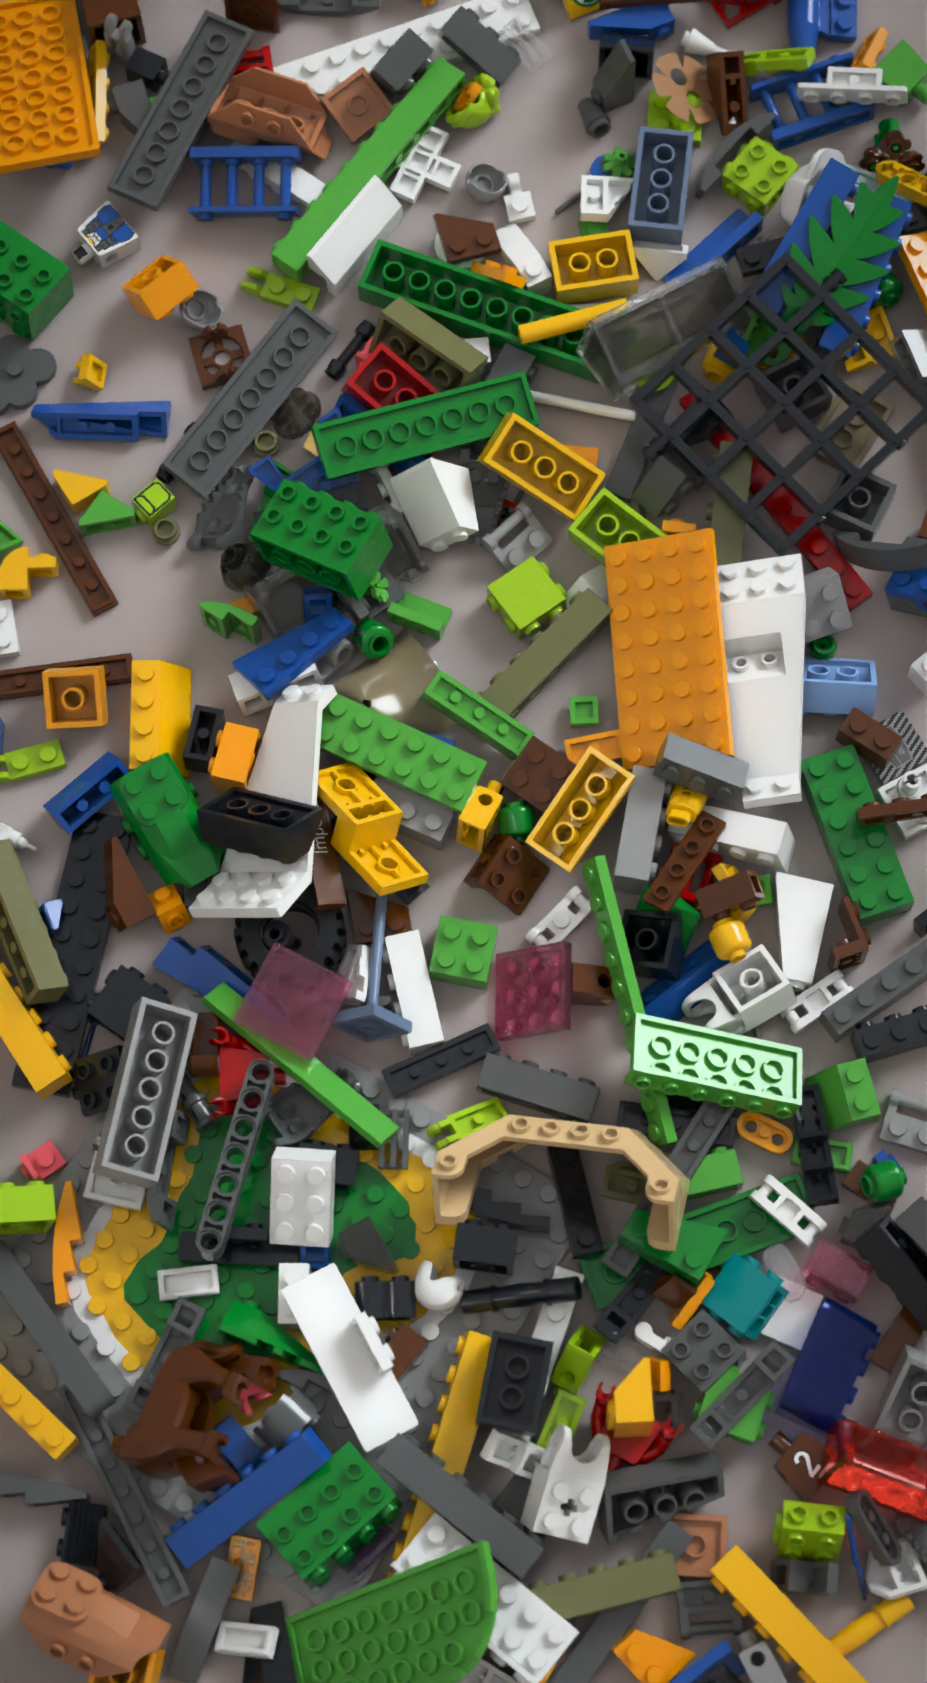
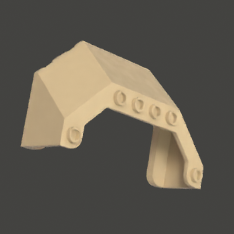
[431,1114,690,1252]

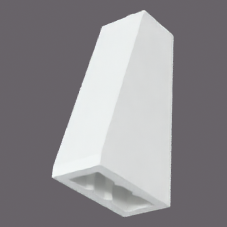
[774,872,834,992]

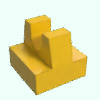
[73,353,107,391]

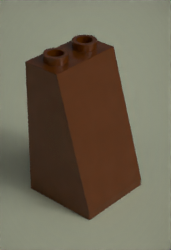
[81,0,146,51]

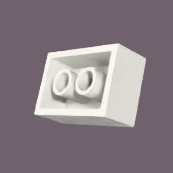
[269,1146,336,1248]

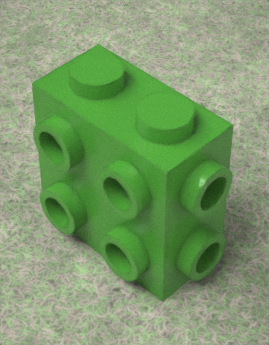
[692,1365,776,1446]

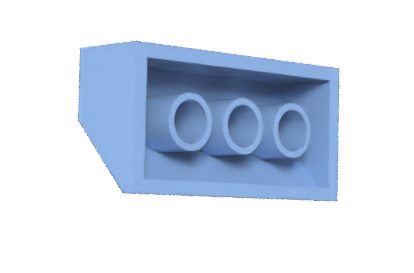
[803,657,877,716]

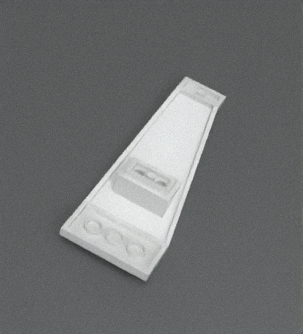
[717,553,806,809]

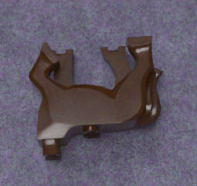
[110,1340,281,1493]

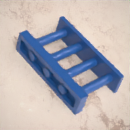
[749,51,876,151]
[188,146,303,222]

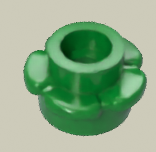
[809,635,837,660]

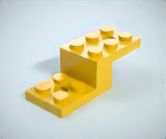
[317,763,429,896]

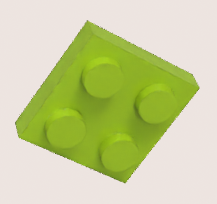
[647,90,702,146]

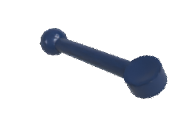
[80,1018,99,1058]

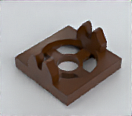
[188,323,250,391]

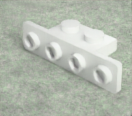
[797,67,908,106]

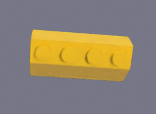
[129,660,192,779]
[525,746,636,873]
[606,1358,654,1438]

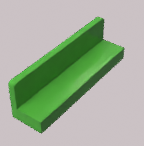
[419,669,535,761]

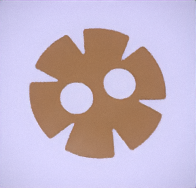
[653,53,716,124]

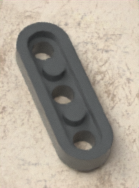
[845,1489,901,1567]

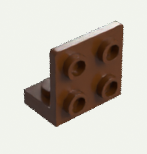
[463,834,550,915]
[827,895,871,973]

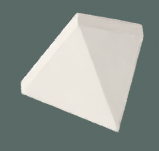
[633,240,689,282]

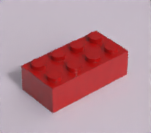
[341,342,440,460]

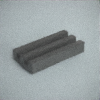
[378,1109,410,1170]

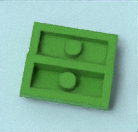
[199,601,263,646]

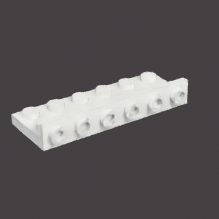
[391,1512,580,1683]

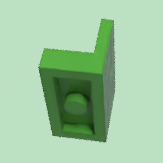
[387,591,452,641]

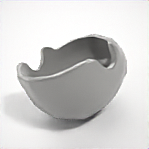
[465,162,508,203]
[179,288,224,330]

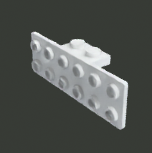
[281,1263,419,1452]

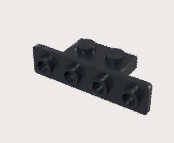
[178,1223,299,1267]

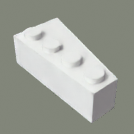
[667,805,796,874]

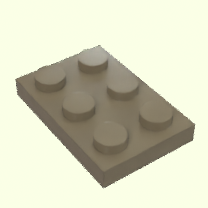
[804,380,895,469]

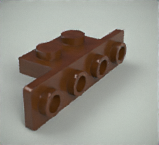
[643,811,726,914]

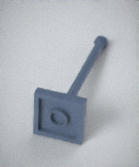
[328,893,412,1043]

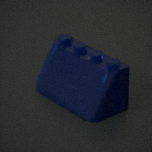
[775,1296,881,1438]

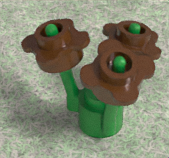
[859,118,925,172]

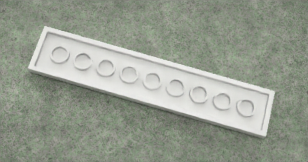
[273,0,541,105]

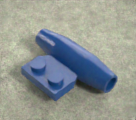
[787,0,857,50]

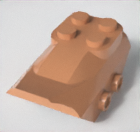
[207,66,334,160]
[19,1561,172,1678]

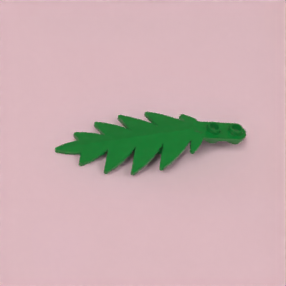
[760,176,903,366]

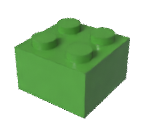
[429,915,498,990]

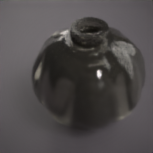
[220,541,271,593]

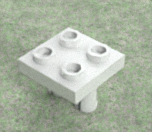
[876,763,927,840]

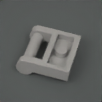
[481,502,553,573]
[879,1089,927,1154]

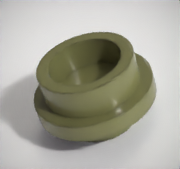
[252,430,280,457]
[152,518,180,545]

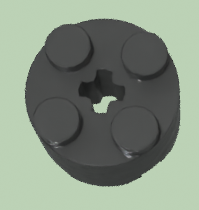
[253,1385,321,1450]

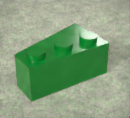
[617,1209,729,1288]

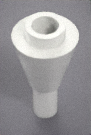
[680,27,729,56]

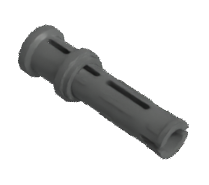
[179,1071,220,1133]

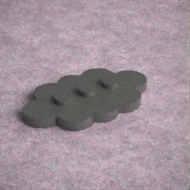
[0,335,57,416]

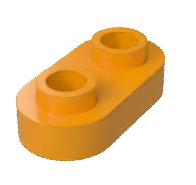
[736,1111,793,1155]

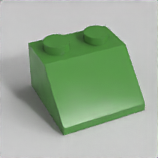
[805,1058,881,1133]

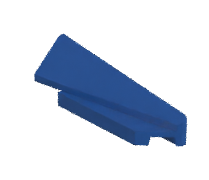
[31,401,171,441]
[153,936,287,1027]

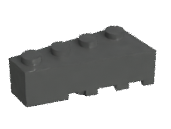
[598,1452,725,1545]

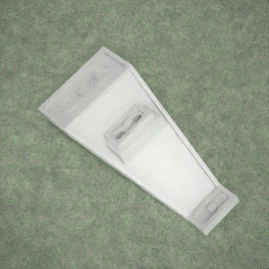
[188,684,337,918]

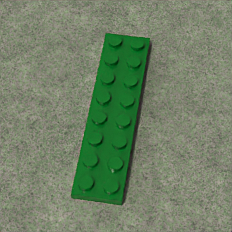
[311,371,541,481]
[577,1172,815,1312]

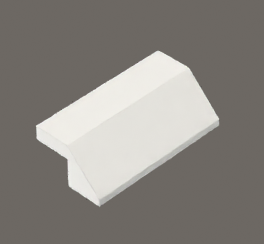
[307,175,403,298]

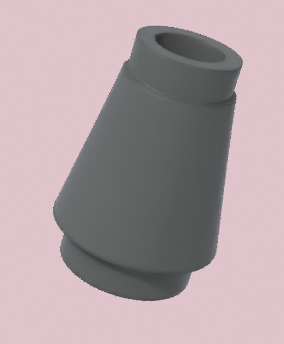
[578,98,611,138]

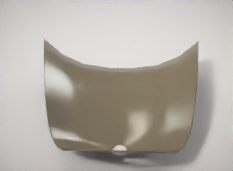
[334,627,457,734]

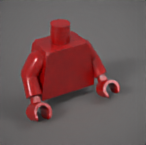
[208,1026,286,1119]
[590,1382,684,1471]

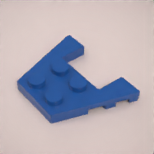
[247,407,360,492]

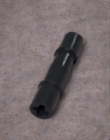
[460,1276,582,1314]

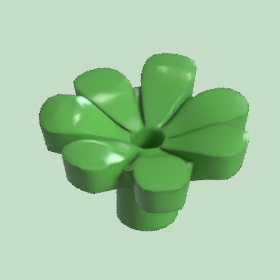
[602,147,636,178]
[363,570,389,604]

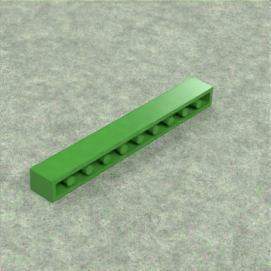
[271,56,466,283]

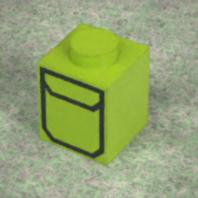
[131,478,178,528]

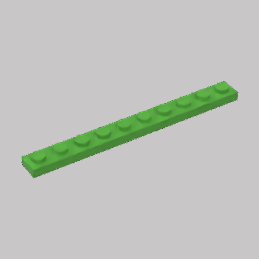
[582,855,678,1148]

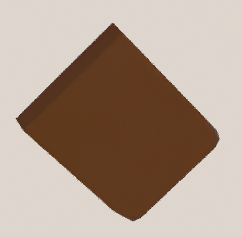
[652,1274,697,1308]

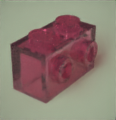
[801,1238,874,1304]

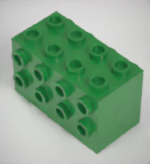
[0,220,74,342]
[250,478,393,601]
[256,1441,403,1589]

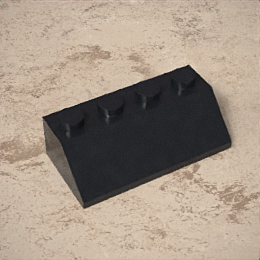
[196,787,324,864]

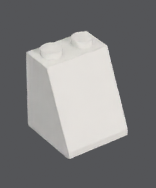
[390,458,479,552]

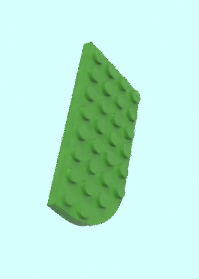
[285,1540,498,1683]

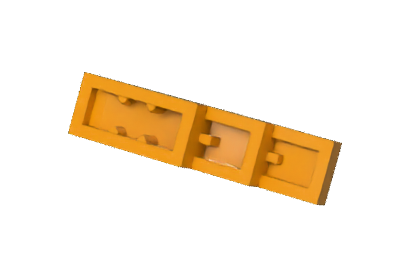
[52,1181,85,1309]

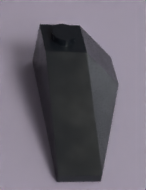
[242,1601,297,1683]

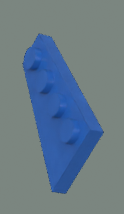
[231,607,355,701]

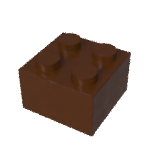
[500,735,576,814]

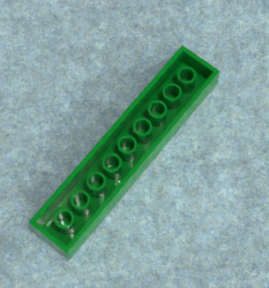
[358,239,636,390]

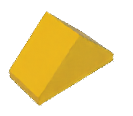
[52,469,111,515]

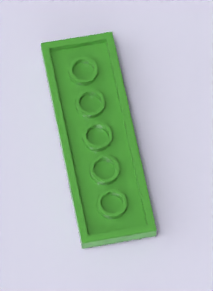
[320,694,487,814]

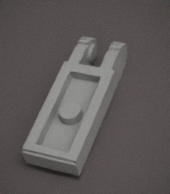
[104,13,135,66]

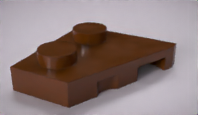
[433,213,501,265]
[347,890,412,945]

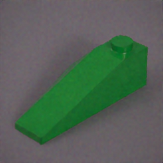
[218,1299,324,1375]

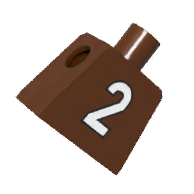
[768,1430,845,1502]

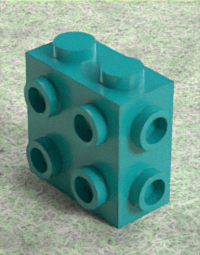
[701,1252,789,1341]

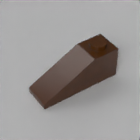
[706,51,748,135]
[104,836,156,933]

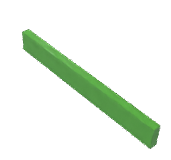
[202,982,399,1149]

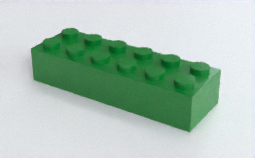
[801,744,914,927]

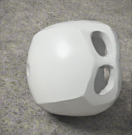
[414,1260,466,1312]

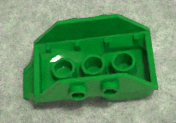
[108,752,226,888]

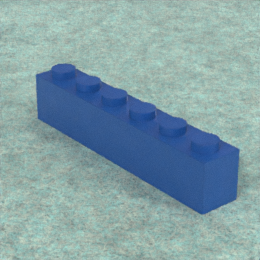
[746,157,860,318]
[814,196,913,361]
[164,1426,332,1569]

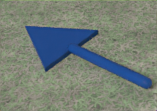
[845,1515,866,1601]

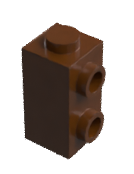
[694,870,765,922]
[385,1323,428,1384]

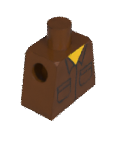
[558,962,615,1006]

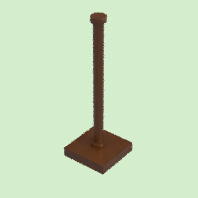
[224,0,281,34]

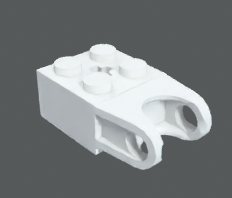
[682,944,797,1035]
[520,1424,610,1544]

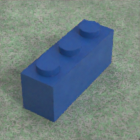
[43,751,129,834]

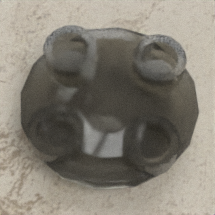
[270,387,321,440]

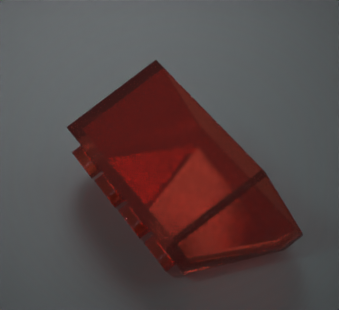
[818,1419,927,1524]

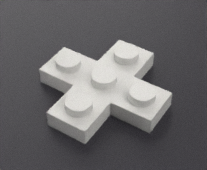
[389,126,462,205]

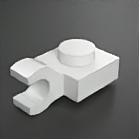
[503,172,536,224]

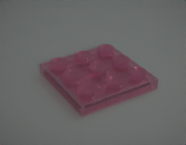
[495,941,572,1041]
[233,942,353,1062]

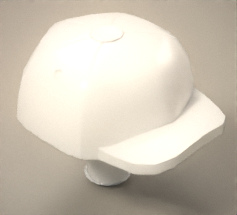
[780,148,855,227]

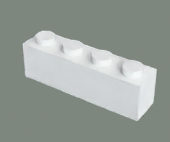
[382,930,444,1055]

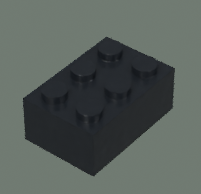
[475,1330,554,1438]

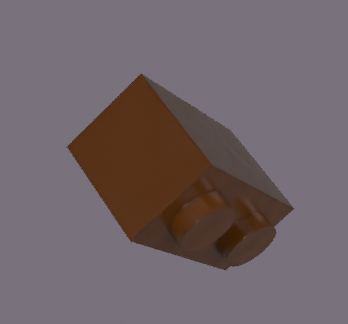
[836,707,903,771]

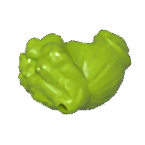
[445,73,501,129]

